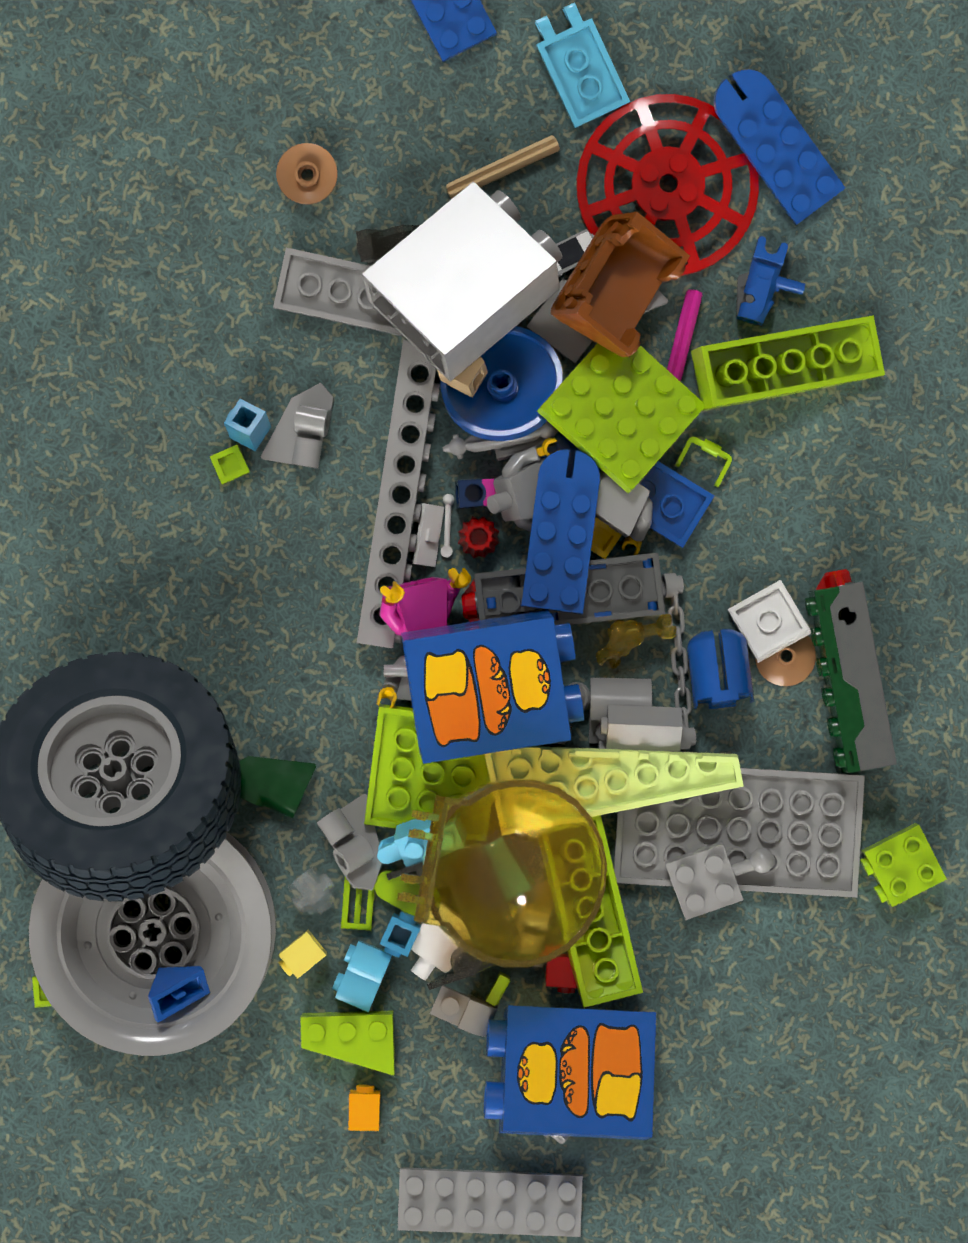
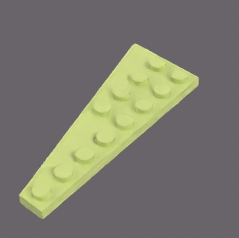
[485,746,744,835]

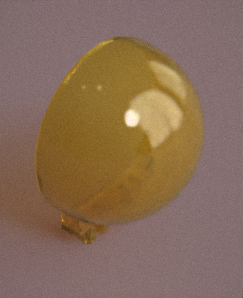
[397,778,607,968]

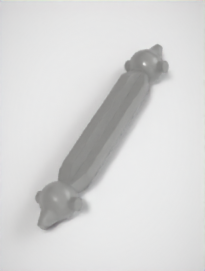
[442,421,559,459]

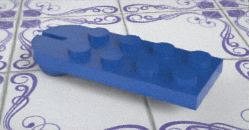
[714,69,845,225]
[521,450,600,614]

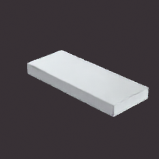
[413,503,444,567]

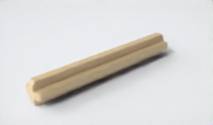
[446,135,560,199]

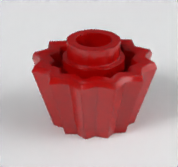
[458,516,500,559]

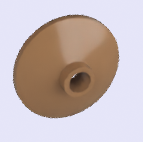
[276,143,338,205]
[755,635,816,686]

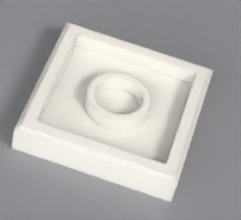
[727,580,811,663]

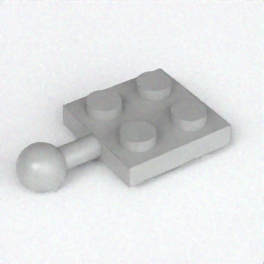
[665,841,774,920]

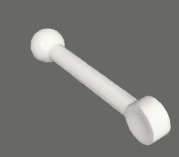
[441,494,455,558]

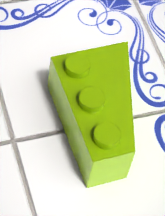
[300,1010,395,1076]

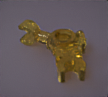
[595,614,677,669]

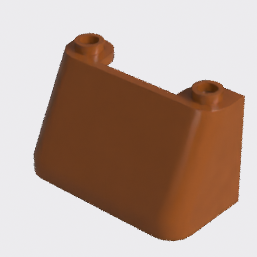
[551,212,690,357]

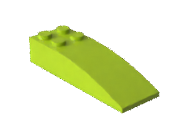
[691,315,885,411]
[536,815,643,1008]

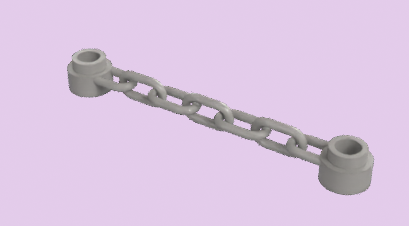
[661,573,696,750]

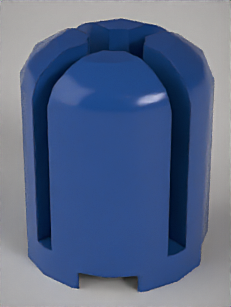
[687,629,755,709]

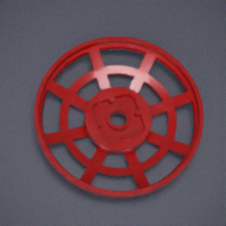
[576,94,759,276]

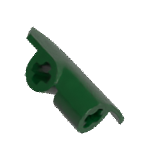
[239,756,316,818]

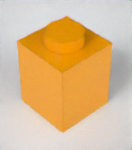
[348,1084,381,1131]

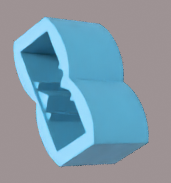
[332,940,392,1012]

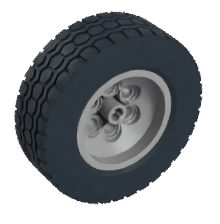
[0,652,241,902]

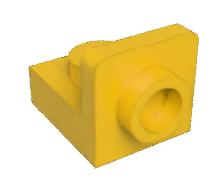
[591,517,621,559]

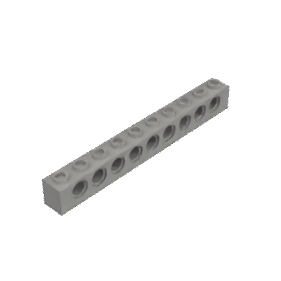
[357,340,440,648]

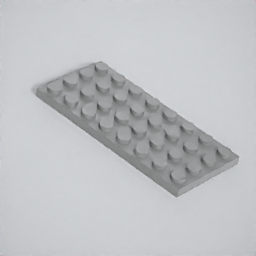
[614,768,865,898]

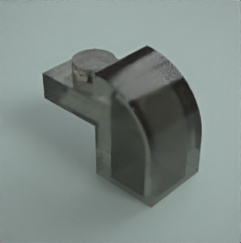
[356,224,419,265]

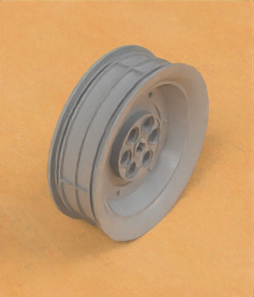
[29,832,276,1056]

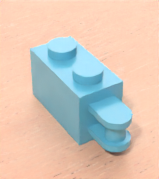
[377,805,465,867]

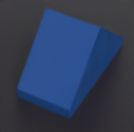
[148,966,210,1023]

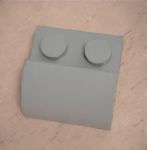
[589,678,652,744]

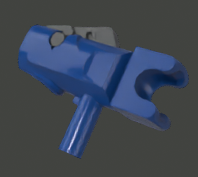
[736,236,806,326]

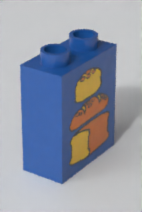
[401,610,584,764]
[484,1005,656,1140]

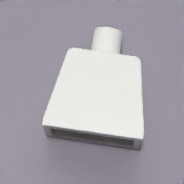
[411,902,480,981]

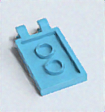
[535,2,630,128]

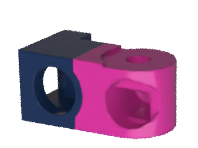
[455,478,496,509]

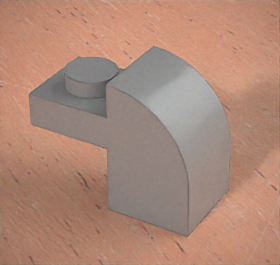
[430,985,498,1037]

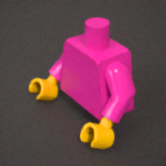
[380,568,471,636]

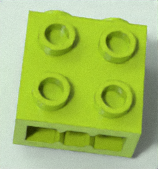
[860,823,947,907]

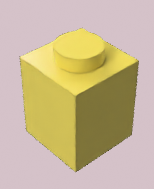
[278,929,327,979]

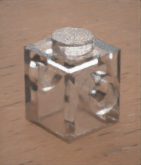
[287,866,335,915]

